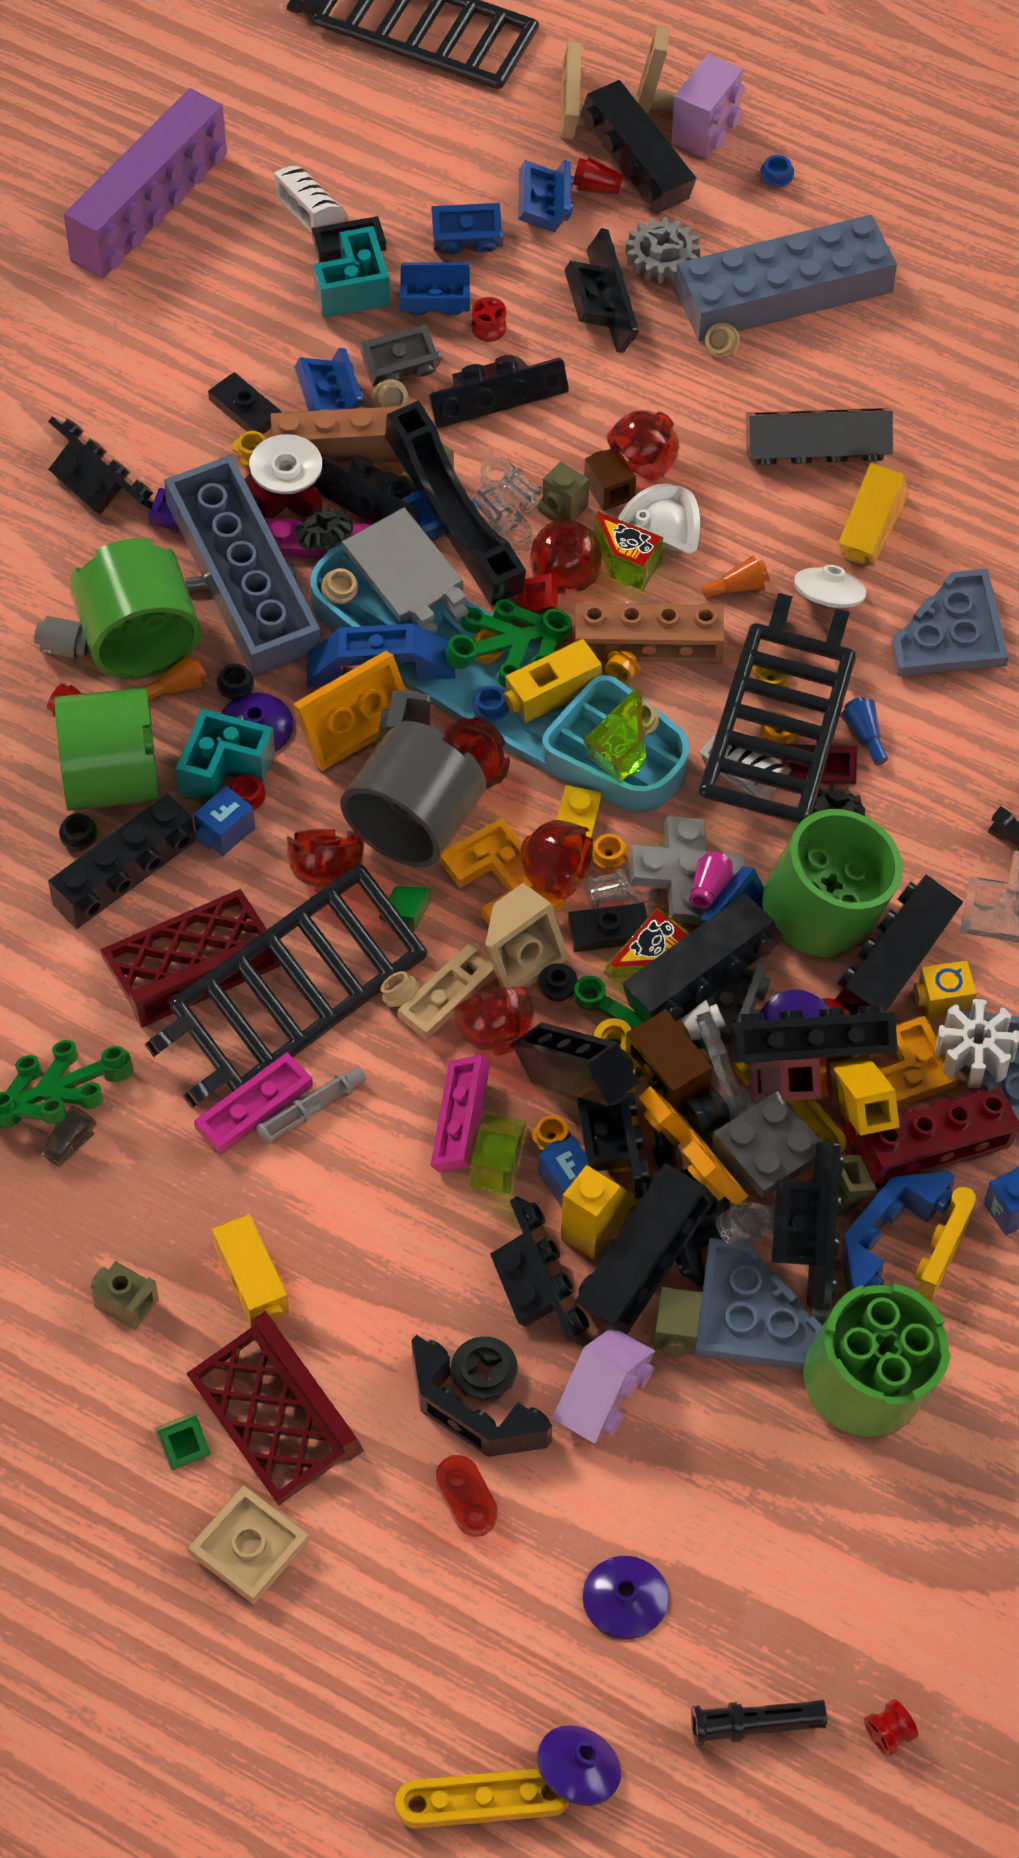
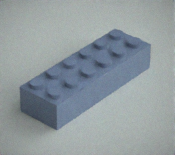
[675,214,897,341]
[164,455,320,677]

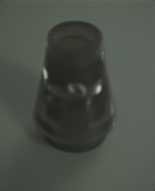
[41,1105,97,1167]

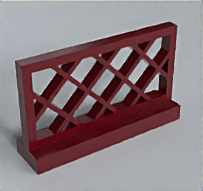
[100,888,280,1028]
[186,1311,364,1506]

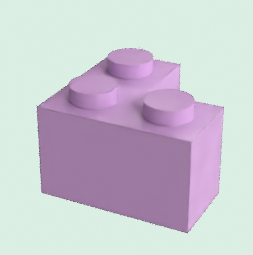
[552,1327,655,1443]

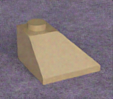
[485,883,569,1002]

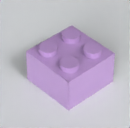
[671,54,745,160]

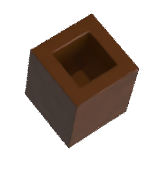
[584,446,636,511]

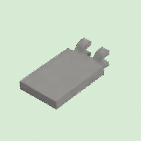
[342,507,469,633]

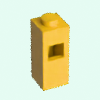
[503,639,602,724]
[829,1055,900,1136]
[212,1214,289,1327]

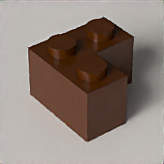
[625,1010,713,1119]

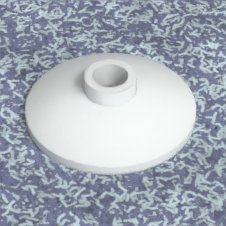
[249,434,322,494]
[794,565,866,608]

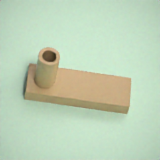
[636,24,676,116]
[560,41,587,139]

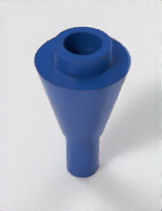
[840,697,888,765]

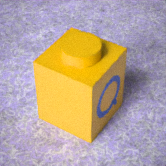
[913,960,977,1020]

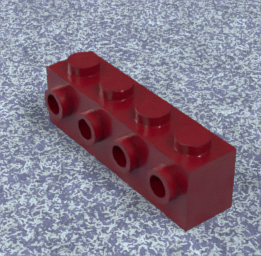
[851,1087,1019,1187]

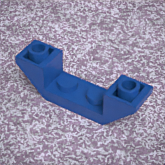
[306,623,455,687]
[841,1171,955,1292]

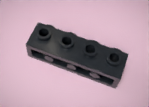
[580,80,697,214]
[746,408,893,465]
[48,793,195,929]
[835,874,964,1015]
[622,893,780,1021]
[730,1005,898,1063]
[511,1022,639,1106]
[575,1163,716,1335]

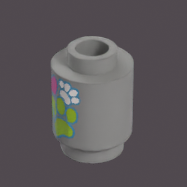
[34,616,88,659]

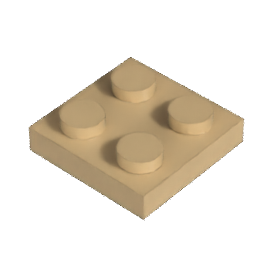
[188,1485,309,1604]

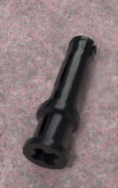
[691,1700,827,1746]

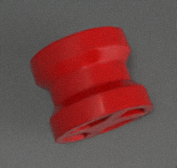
[472,297,506,342]
[864,1699,919,1756]

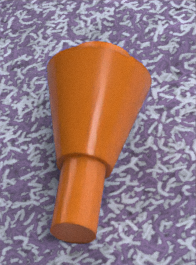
[701,555,770,599]
[140,654,208,701]

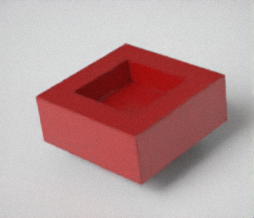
[518,573,558,615]

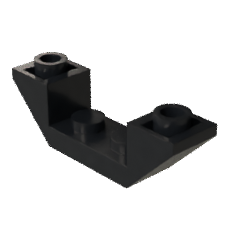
[411,1334,552,1457]

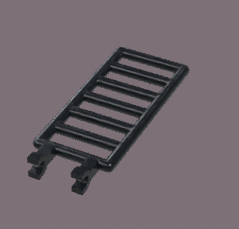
[287,0,539,89]
[699,593,856,824]
[144,864,427,1108]

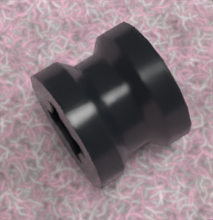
[681,1086,730,1136]

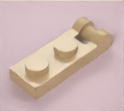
[398,944,497,1041]

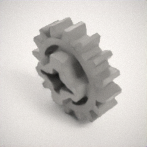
[625,217,701,284]

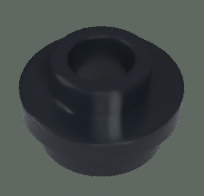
[217,664,254,700]
[59,813,98,850]
[538,963,578,1002]

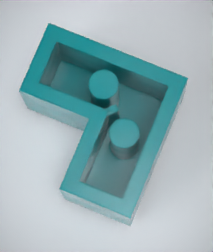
[313,226,390,318]
[176,709,275,802]

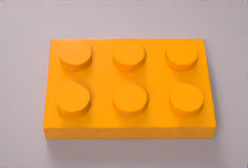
[292,651,406,771]

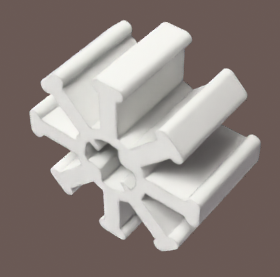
[935,999,1019,1088]

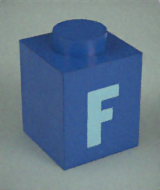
[194,786,255,856]
[538,1136,587,1208]
[984,1167,1019,1236]

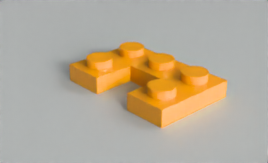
[438,818,567,925]
[818,1016,958,1125]
[638,1086,749,1207]

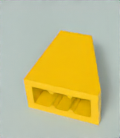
[838,463,908,564]
[561,1165,641,1261]

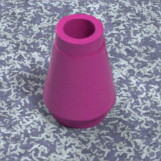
[689,851,733,910]

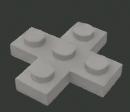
[628,816,744,924]

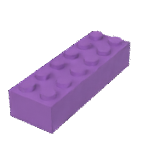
[64,88,227,279]

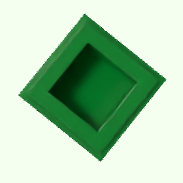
[379,886,430,932]
[154,1413,211,1470]

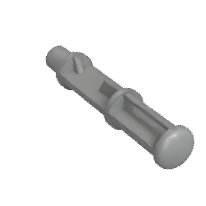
[256,1067,366,1145]

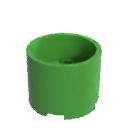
[70,538,201,679]
[55,688,159,811]
[762,809,903,958]
[803,1283,951,1437]

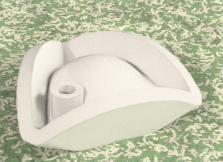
[617,483,700,554]

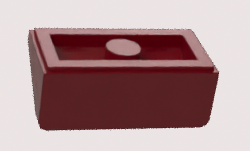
[781,744,857,784]

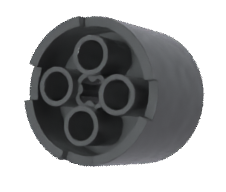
[340,721,486,867]

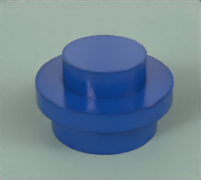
[760,155,794,187]
[472,686,509,722]

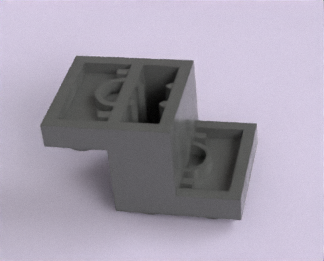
[700,1085,822,1199]

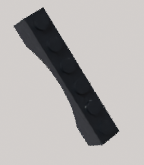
[385,400,526,606]

